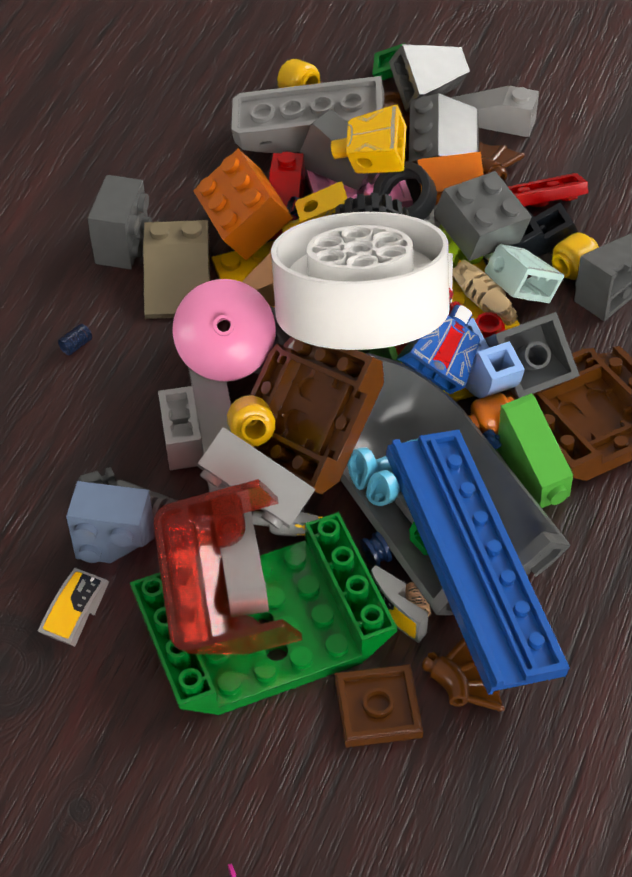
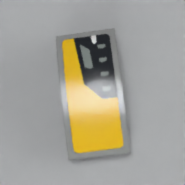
[371,565,428,643]
[38,568,109,647]

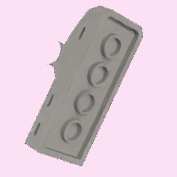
[231,76,385,153]

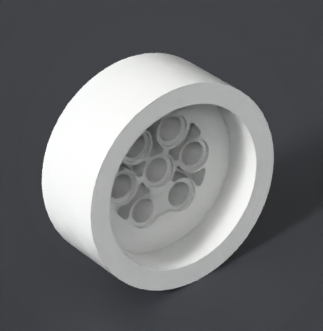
[271,212,450,350]

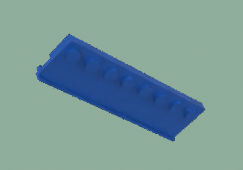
[386,430,570,695]

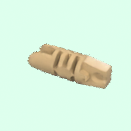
[452,259,518,326]

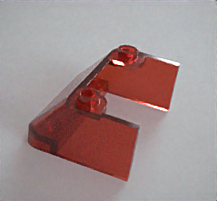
[154,479,302,654]

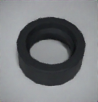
[373,162,437,220]

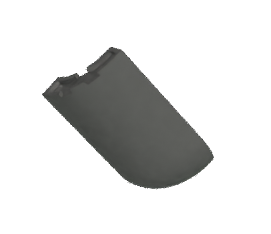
[340,353,571,615]

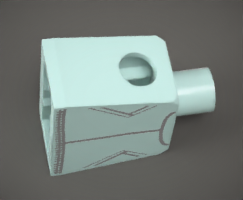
[485,244,565,303]

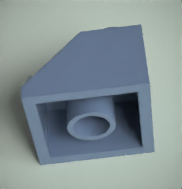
[66,481,156,563]

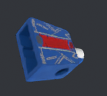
[397,305,480,394]

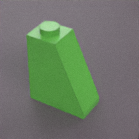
[496,393,573,508]

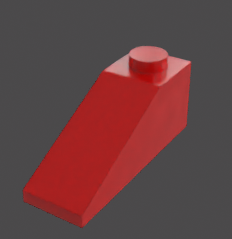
[269,152,305,239]

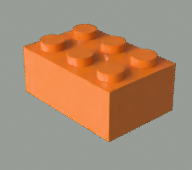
[193,148,293,261]

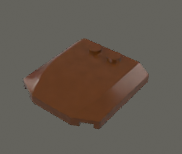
[250,336,384,494]
[505,346,632,481]

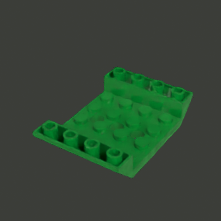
[130,512,397,715]

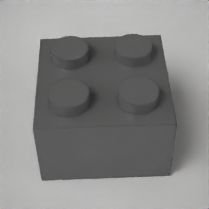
[434,171,532,261]
[87,175,152,269]

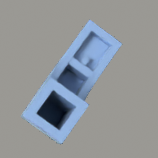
[465,318,525,398]

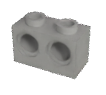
[158,386,203,470]

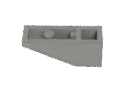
[451,86,539,138]

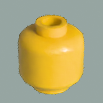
[277,59,320,88]
[552,232,599,280]
[227,395,275,447]

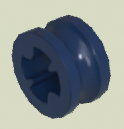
[360,531,392,567]

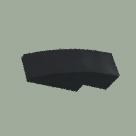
[483,202,578,265]

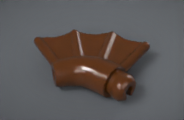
[479,141,525,181]
[421,637,505,712]

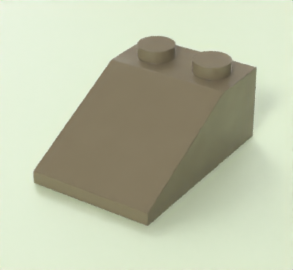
[143,220,211,319]

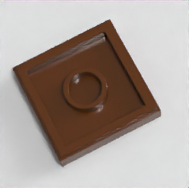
[335,664,423,748]

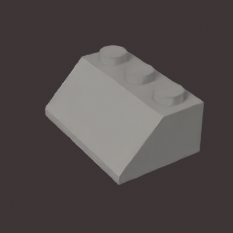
[198,427,315,529]

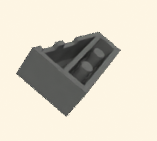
[574,233,632,321]

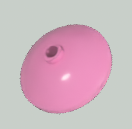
[173,279,276,382]

